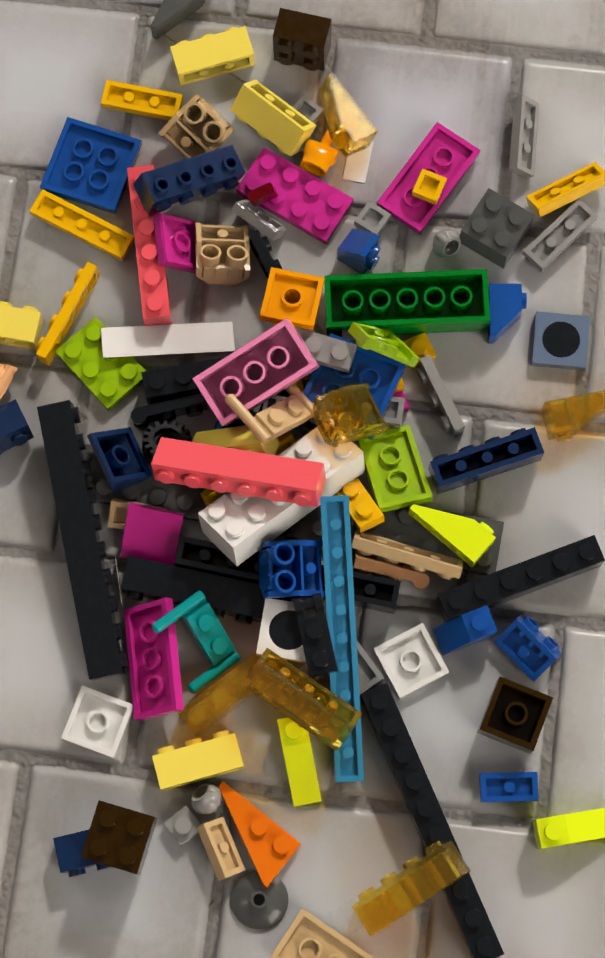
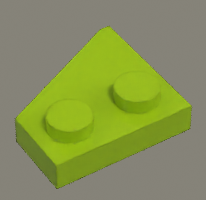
[348,322,420,367]

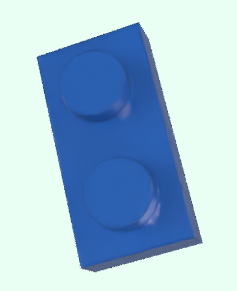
[479,772,539,803]

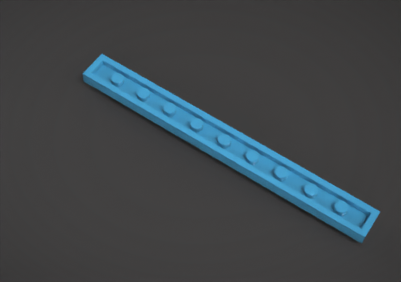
[320,495,364,782]

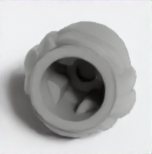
[433,229,461,257]
[191,783,222,814]

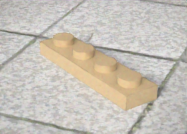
[352,530,463,580]

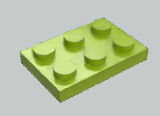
[55,317,146,411]
[356,425,433,512]

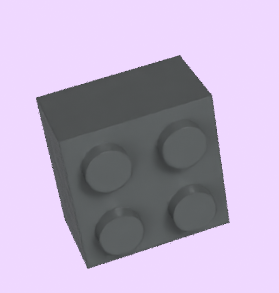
[460,188,534,269]

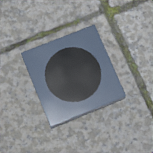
[531,311,590,371]

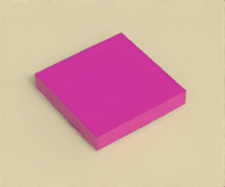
[153,212,198,274]
[120,502,184,566]

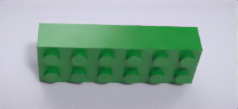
[324,269,491,337]

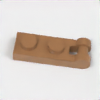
[352,548,429,589]

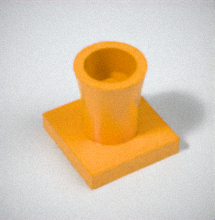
[260,267,325,331]

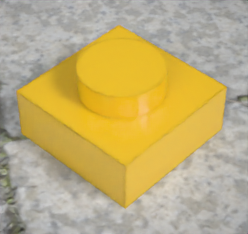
[412,169,447,205]
[403,332,437,369]

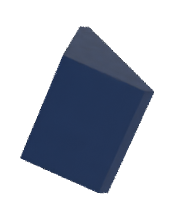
[87,427,152,494]

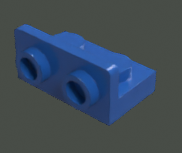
[494,614,562,682]

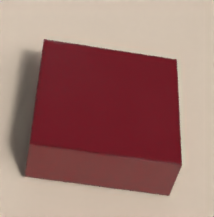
[247,182,278,207]

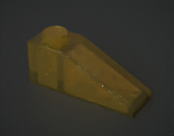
[319,72,378,157]
[541,390,605,442]

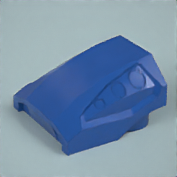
[258,540,325,599]

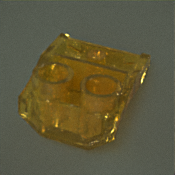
[313,383,390,447]

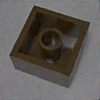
[273,8,332,71]
[477,676,554,754]
[81,800,157,875]

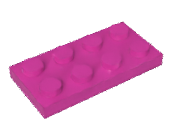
[377,122,481,235]
[236,147,354,245]
[124,598,184,721]

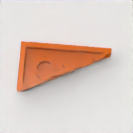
[218,781,301,889]

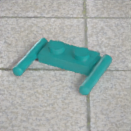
[152,590,241,693]

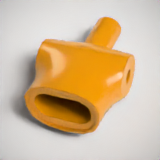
[300,129,339,177]

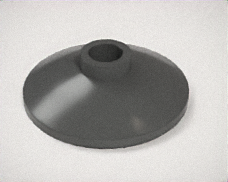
[231,871,288,929]

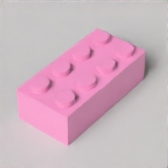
[192,318,320,426]

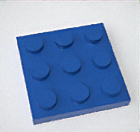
[40,117,142,214]
[303,333,406,440]

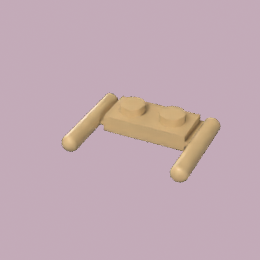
[225,383,319,444]

